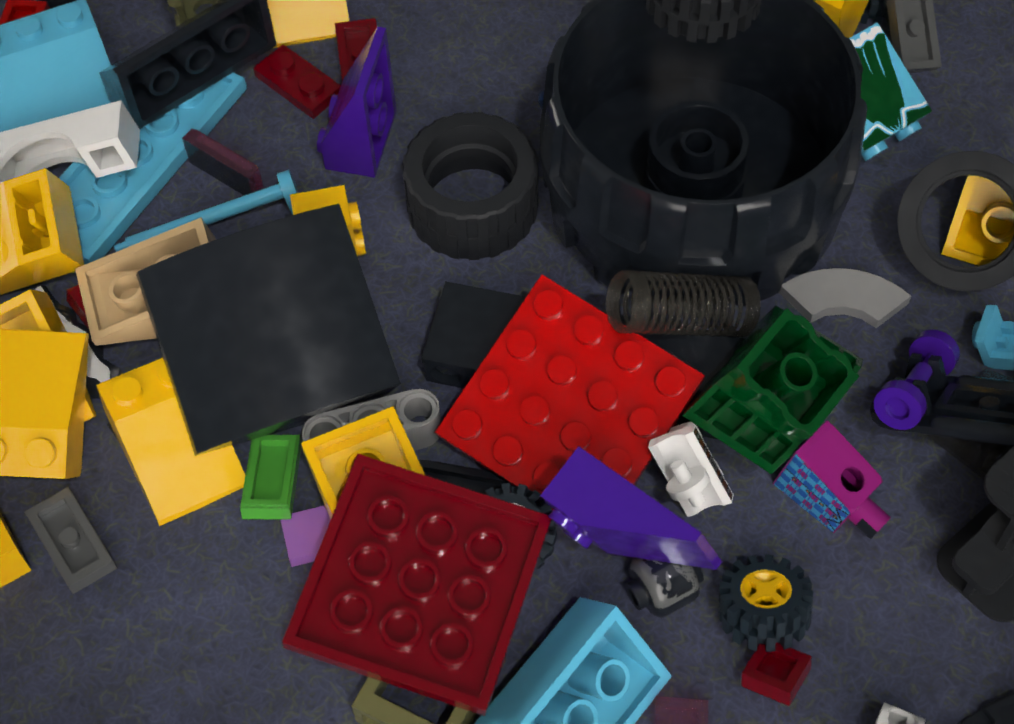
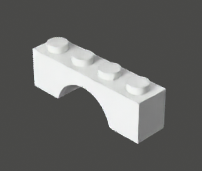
[0,100,140,184]

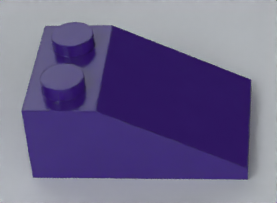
[317,26,397,178]
[540,446,723,570]

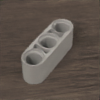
[302,389,441,451]

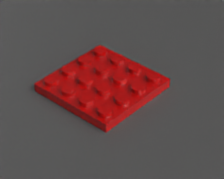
[434,274,705,511]

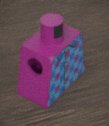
[772,420,891,539]

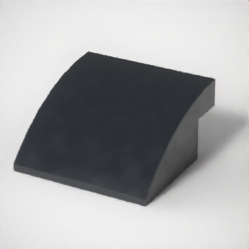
[136,204,401,456]

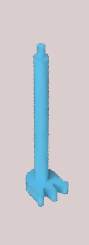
[114,169,299,252]

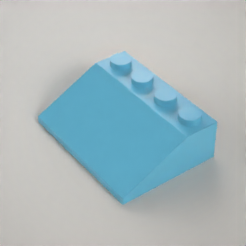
[0,0,111,132]

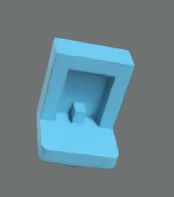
[972,305,1014,371]

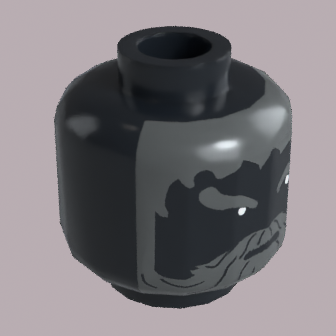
[625,558,704,618]

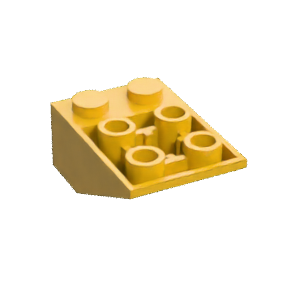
[0,168,84,295]

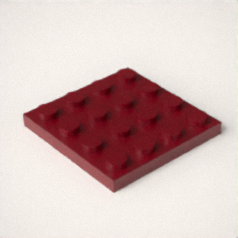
[282,453,551,716]

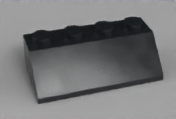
[99,0,277,129]

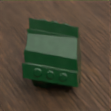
[683,305,863,474]

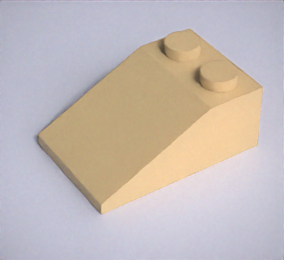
[75,217,216,346]

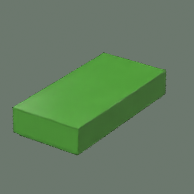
[240,435,301,519]

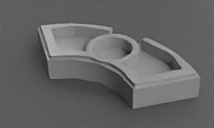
[779,268,911,328]

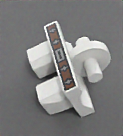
[648,421,734,517]

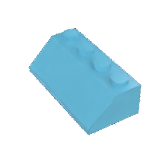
[474,597,672,724]

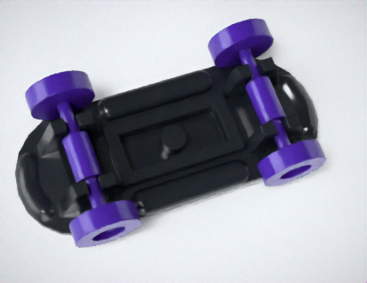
[870,329,1014,447]

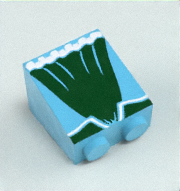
[849,22,932,162]

